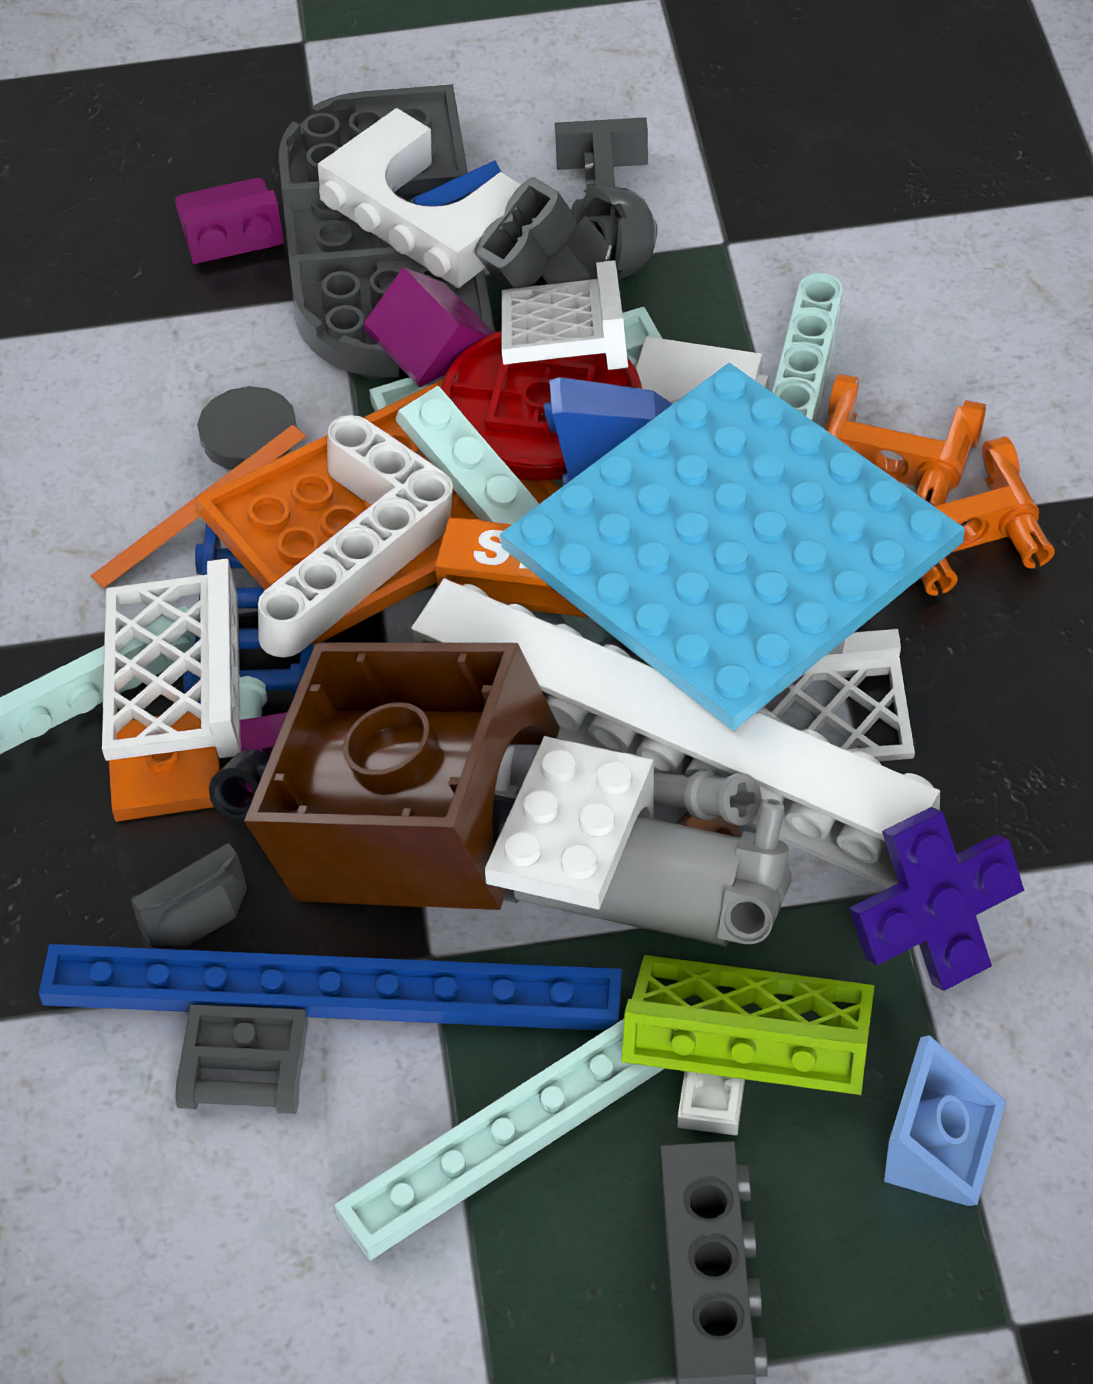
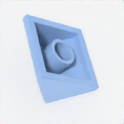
[884,1035,1006,1206]

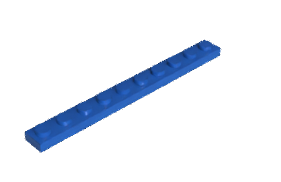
[38,944,622,1031]

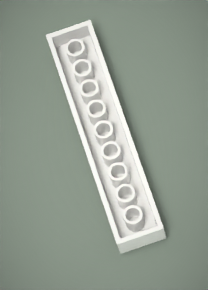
[411,578,940,888]

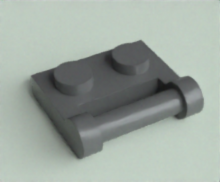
[175,1004,308,1114]

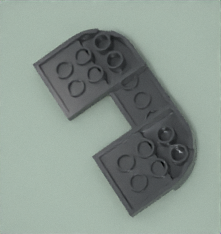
[279,84,495,379]

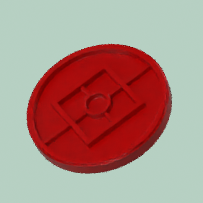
[441,331,642,481]

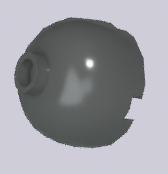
[571,186,658,281]

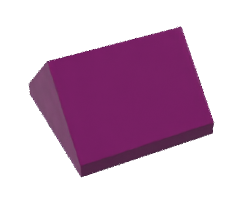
[364,267,494,388]

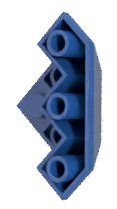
[544,377,673,485]

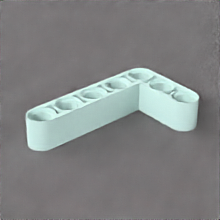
[672,273,842,424]

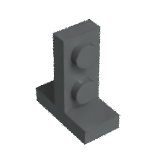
[555,117,648,189]

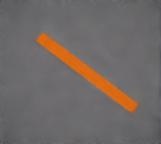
[90,425,307,588]

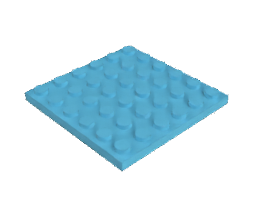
[500,362,965,731]

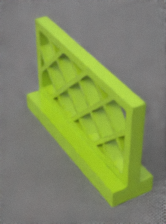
[621,955,875,1095]

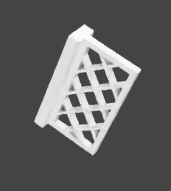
[502,260,628,370]
[102,559,241,761]
[761,629,915,761]

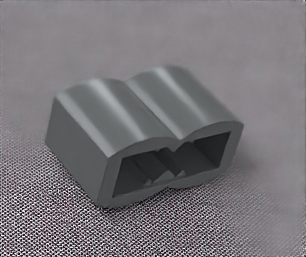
[475,177,577,289]

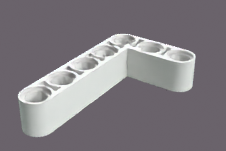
[258,415,453,658]

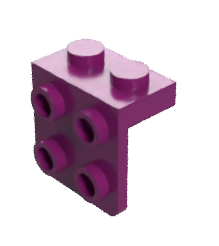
[175,178,284,264]

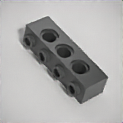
[661,1141,768,1384]

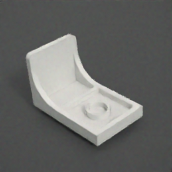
[485,736,654,910]

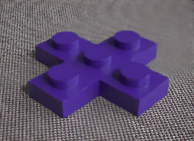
[849,807,1025,991]

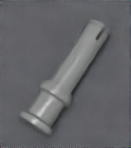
[654,769,761,825]

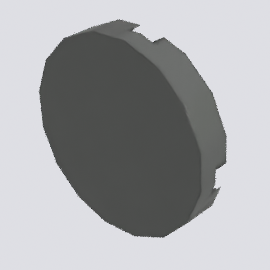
[197,386,297,469]

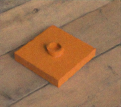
[109,712,221,822]

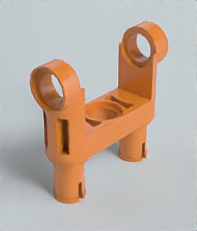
[824,373,986,506]
[892,436,1055,596]

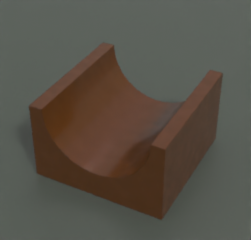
[244,643,560,910]

